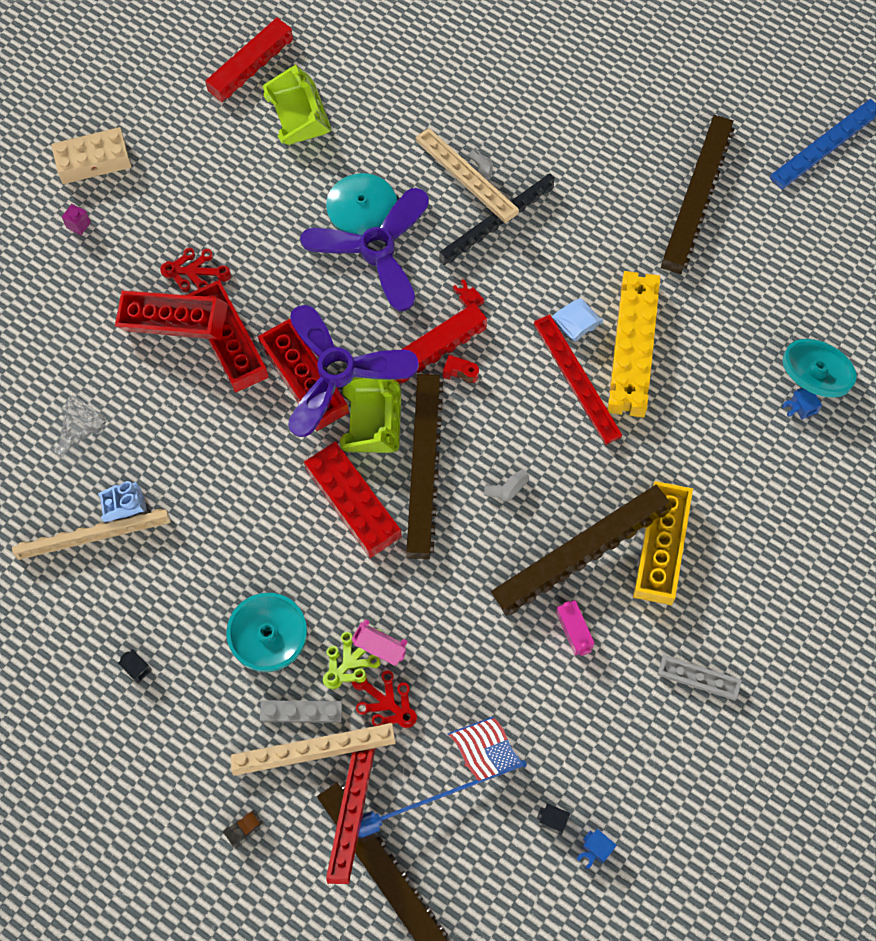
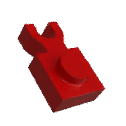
[453,279,484,308]

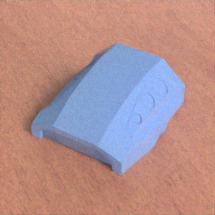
[552,298,603,342]
[98,481,147,522]

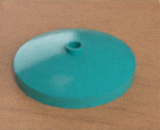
[326,173,397,235]
[782,339,857,398]
[226,593,307,672]

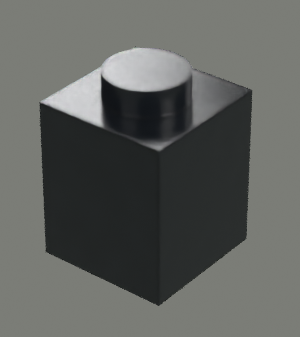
[118,649,152,684]
[536,803,570,836]

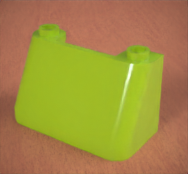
[262,64,332,145]
[340,377,401,453]

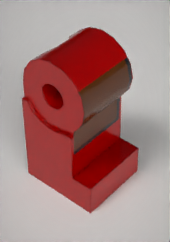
[443,355,479,384]

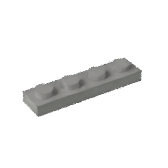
[657,655,742,701]
[260,700,342,723]

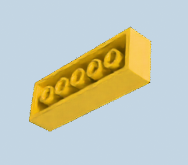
[633,481,693,605]

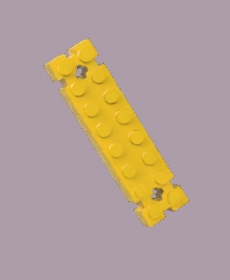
[607,271,661,418]

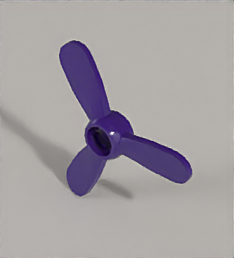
[300,188,429,312]
[288,305,419,437]

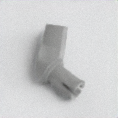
[468,148,493,182]
[484,470,529,502]

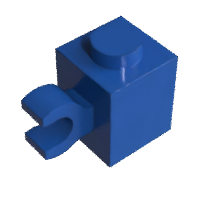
[782,388,822,420]
[577,828,617,869]

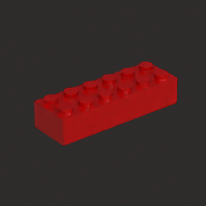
[187,280,269,393]
[115,290,228,340]
[258,318,349,432]
[304,441,402,558]

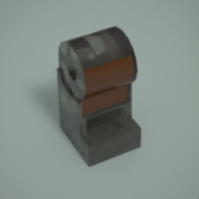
[222,810,265,849]

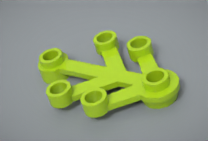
[323,629,381,689]

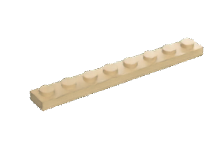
[415,128,519,223]
[12,509,171,560]
[231,723,396,776]

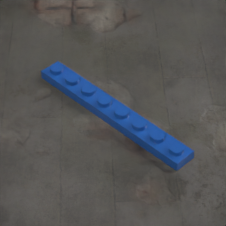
[770,99,876,190]

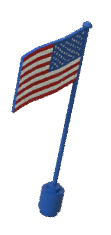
[358,717,527,838]

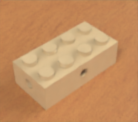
[51,127,131,184]

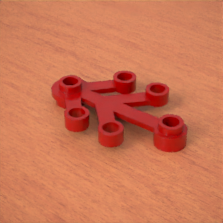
[160,248,231,292]
[351,670,417,728]

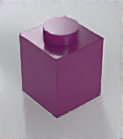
[61,203,91,235]

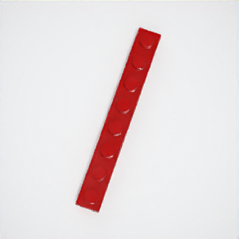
[533,314,622,446]
[326,748,376,884]

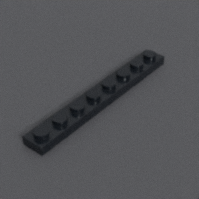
[439,173,555,265]

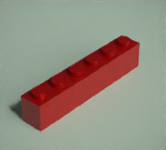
[205,17,293,102]
[394,303,487,384]

